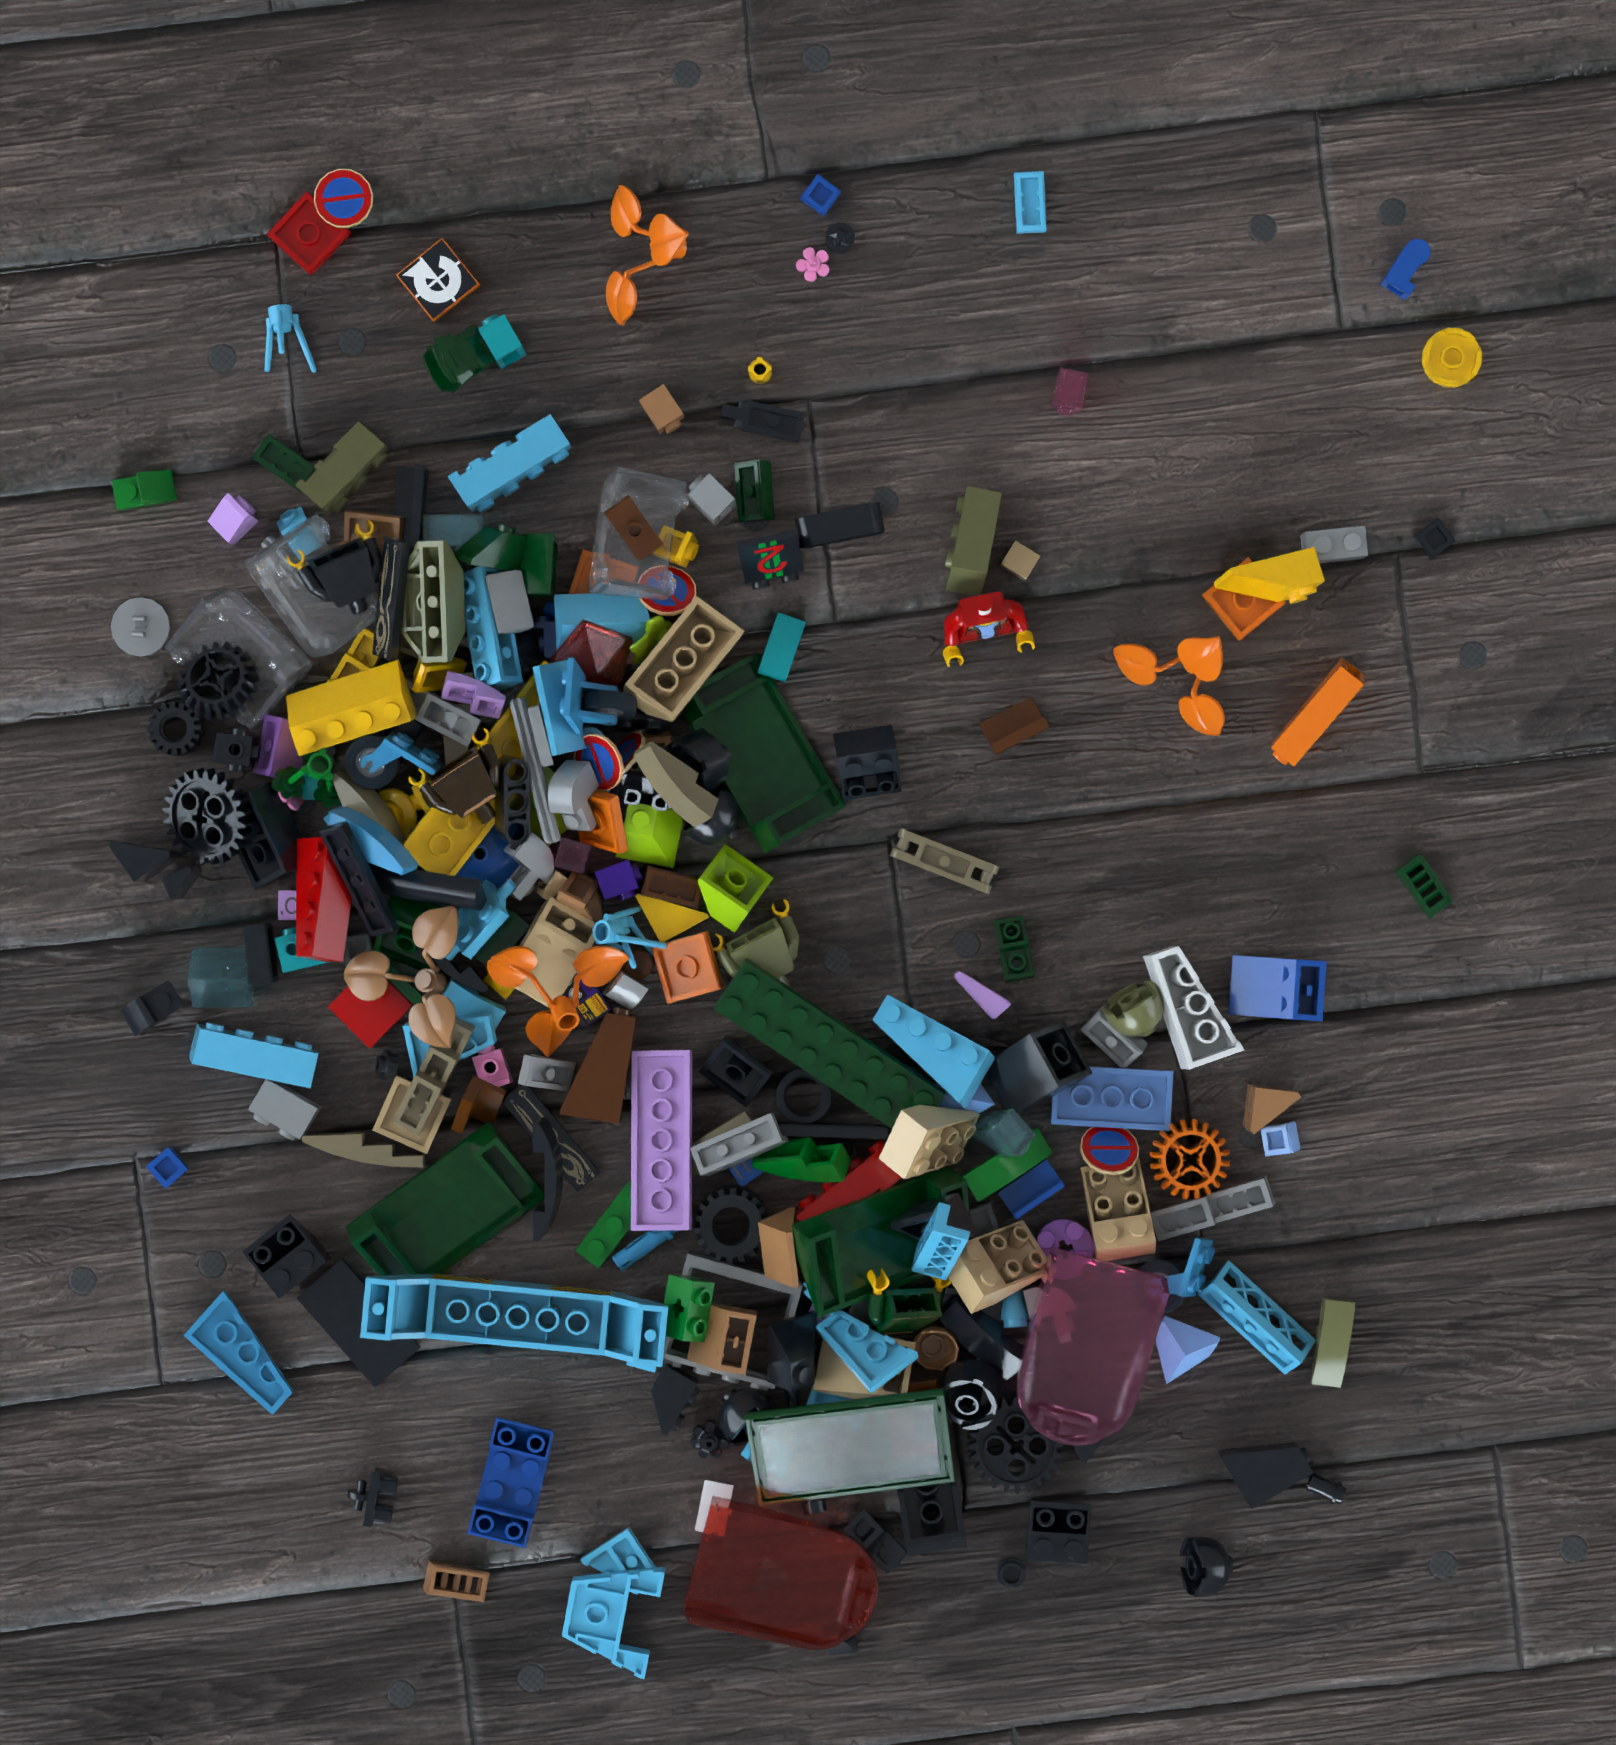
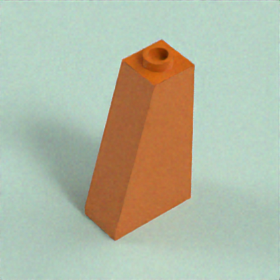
[1271,657,1365,766]

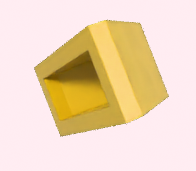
[412,657,467,693]

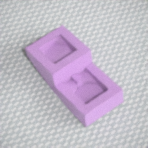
[441,671,506,719]

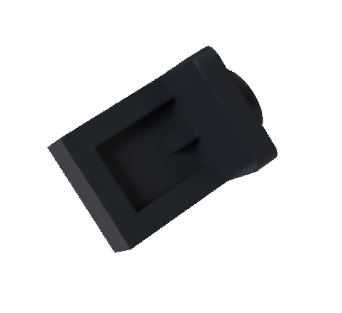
[515,631,543,679]

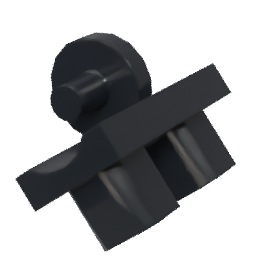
[618,770,671,811]
[347,1468,399,1527]

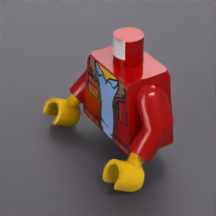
[942,591,1035,667]

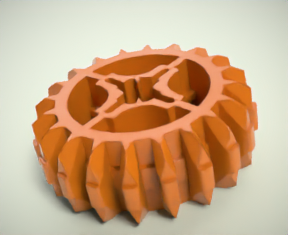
[1149,1119,1230,1199]

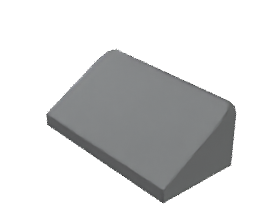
[485,570,534,634]
[1081,1004,1148,1068]

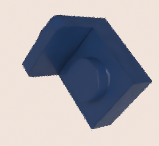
[529,616,560,660]

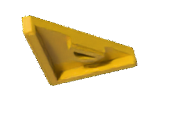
[635,893,710,942]

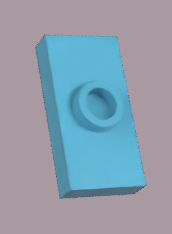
[1013,171,1047,234]

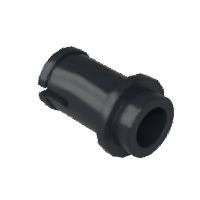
[1306,1472,1346,1505]

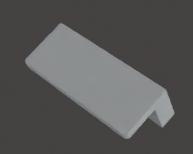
[690,1113,789,1176]

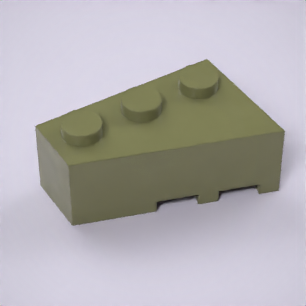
[295,421,389,516]
[945,486,1002,596]

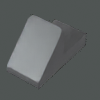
[518,1054,576,1092]

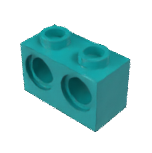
[478,314,527,370]

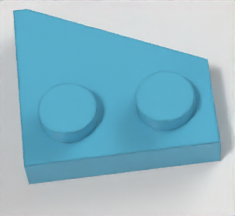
[580,1527,656,1595]

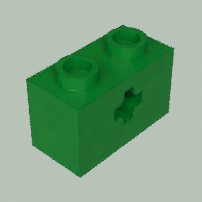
[664,1274,715,1342]

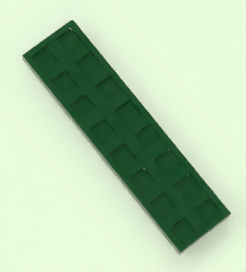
[713,958,946,1129]

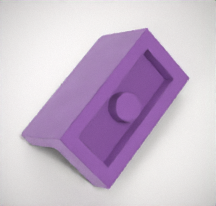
[253,715,303,778]

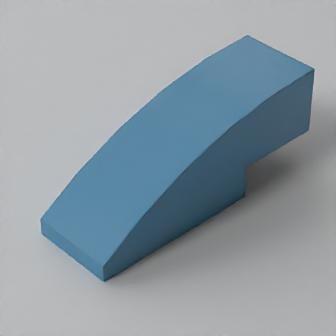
[328,806,418,875]

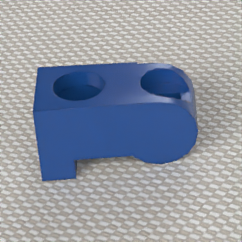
[1380,239,1431,300]

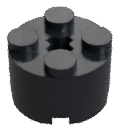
[663,728,731,791]
[941,1358,1002,1430]

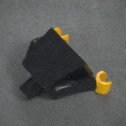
[287,520,382,615]

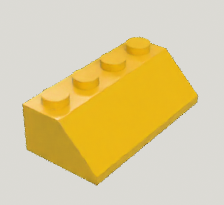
[286,659,418,756]

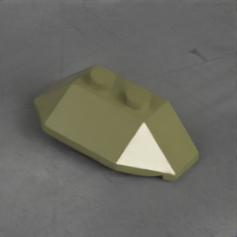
[401,540,466,663]

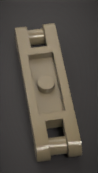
[889,828,1000,895]

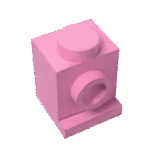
[472,1044,513,1087]

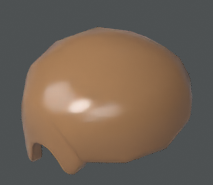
[913,1325,959,1371]

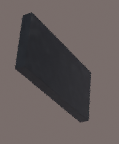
[297,1258,421,1387]

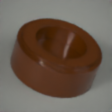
[623,949,654,980]

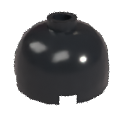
[683,785,740,846]
[718,1388,778,1446]
[1180,1537,1233,1597]

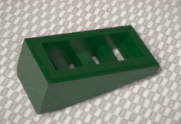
[1394,853,1453,919]

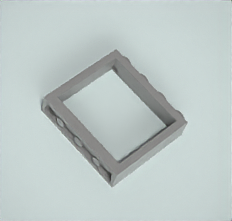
[663,1250,803,1391]

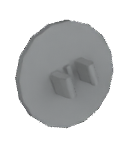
[111,597,171,657]

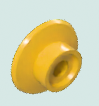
[379,788,417,838]

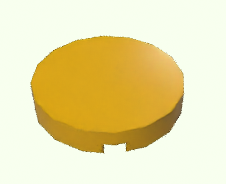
[1422,327,1482,388]

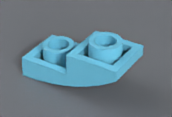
[442,978,506,1029]

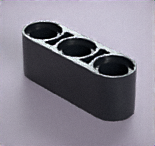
[795,502,885,549]
[494,755,530,845]

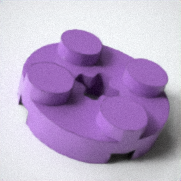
[1036,1218,1094,1279]

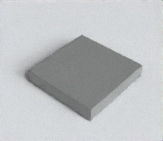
[527,704,554,767]

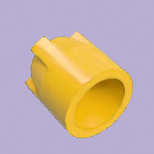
[748,357,772,384]

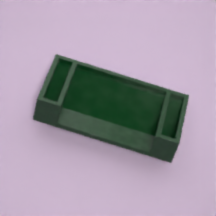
[681,652,846,854]
[345,1121,545,1276]
[792,1166,973,1318]

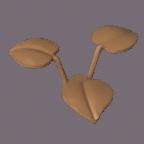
[344,906,459,1048]

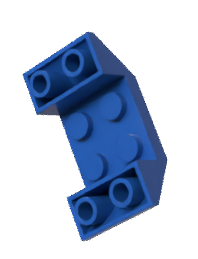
[467,1417,555,1548]

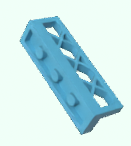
[911,1202,970,1280]
[1198,1260,1316,1374]

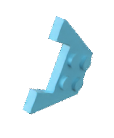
[562,1567,666,1679]

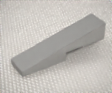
[405,677,482,747]
[1150,1175,1275,1241]

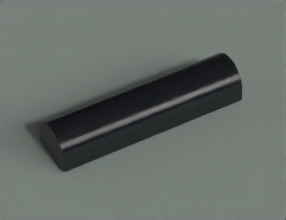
[369,863,487,911]

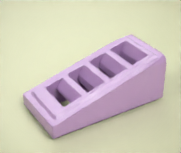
[953,971,1011,1019]

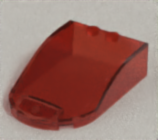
[682,1496,878,1650]

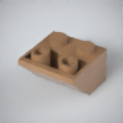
[687,1303,757,1375]

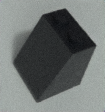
[986,1021,1093,1117]

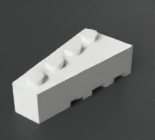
[1143,946,1244,1070]

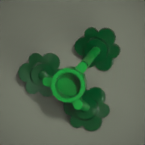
[272,746,342,808]

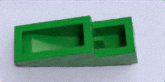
[962,1128,1053,1202]
[751,1138,852,1182]

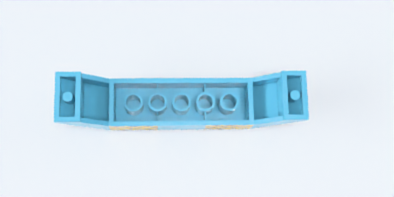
[360,1274,668,1367]

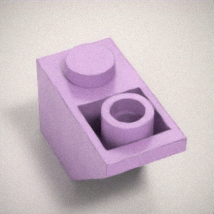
[208,493,259,546]

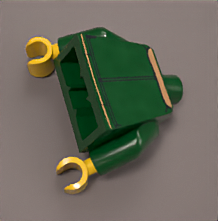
[867,1269,952,1335]

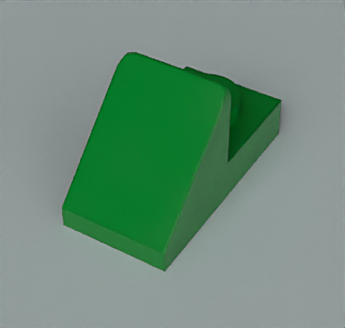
[111,470,177,511]

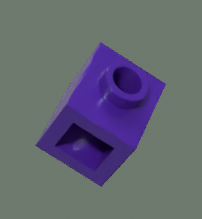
[595,860,643,901]

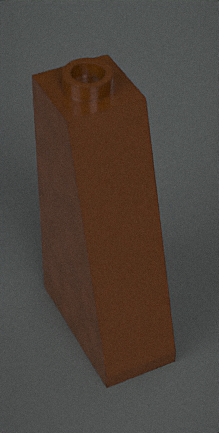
[560,1007,638,1124]

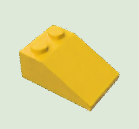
[1214,547,1325,604]

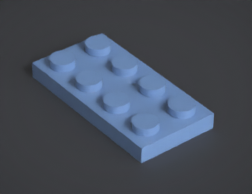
[1050,1066,1174,1131]

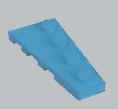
[183,1290,294,1415]

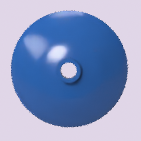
[455,823,519,891]

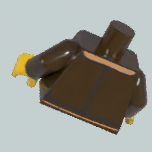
[409,728,501,824]

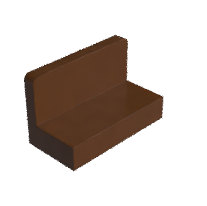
[980,698,1049,755]
[451,1076,506,1134]

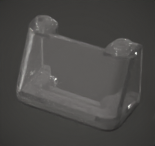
[587,467,689,600]
[245,514,378,658]
[164,587,312,730]

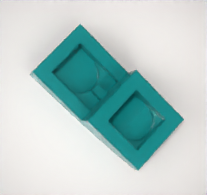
[757,612,806,683]

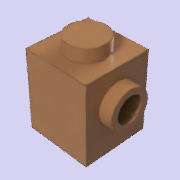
[639,384,684,434]

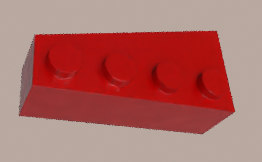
[296,837,352,962]
[796,1139,902,1221]

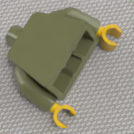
[713,899,799,986]

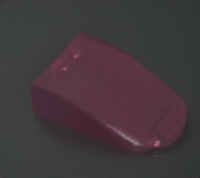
[1017,1247,1169,1446]

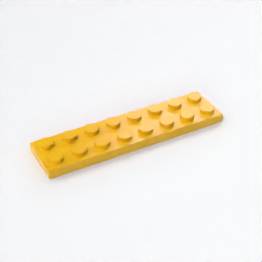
[402,660,585,876]

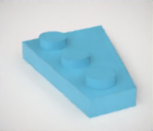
[403,1012,497,1078]
[816,1310,919,1394]

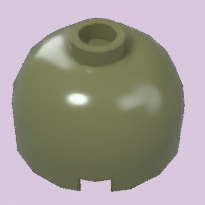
[1102,981,1164,1037]

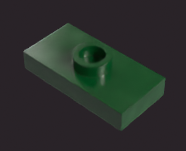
[251,433,316,493]

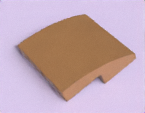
[339,509,405,573]

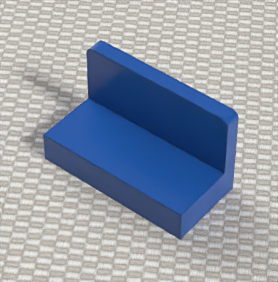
[997,1159,1065,1219]

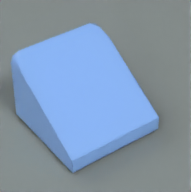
[1260,1121,1300,1157]

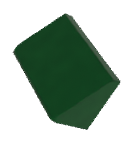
[734,460,774,523]

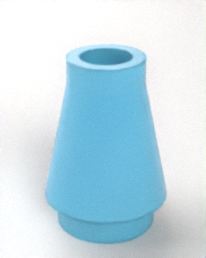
[1000,1289,1029,1328]

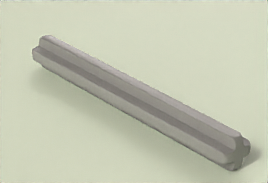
[510,697,561,844]

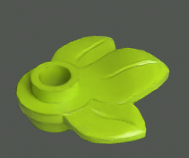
[629,616,673,664]

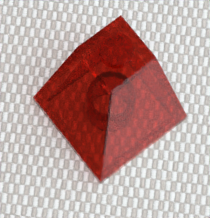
[550,619,633,687]

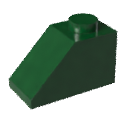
[454,523,526,571]

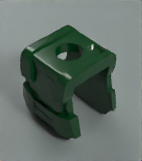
[422,324,496,393]

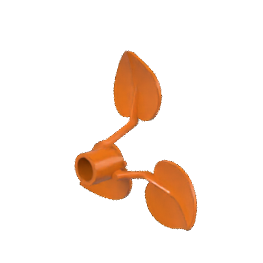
[606,185,689,326]
[1113,636,1225,736]
[487,946,629,1057]

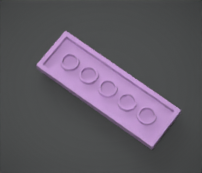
[631,1050,692,1231]

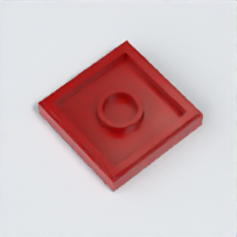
[266,191,352,277]

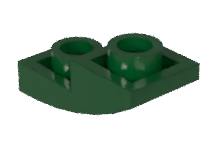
[994,915,1035,983]

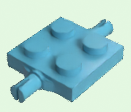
[445,879,517,961]

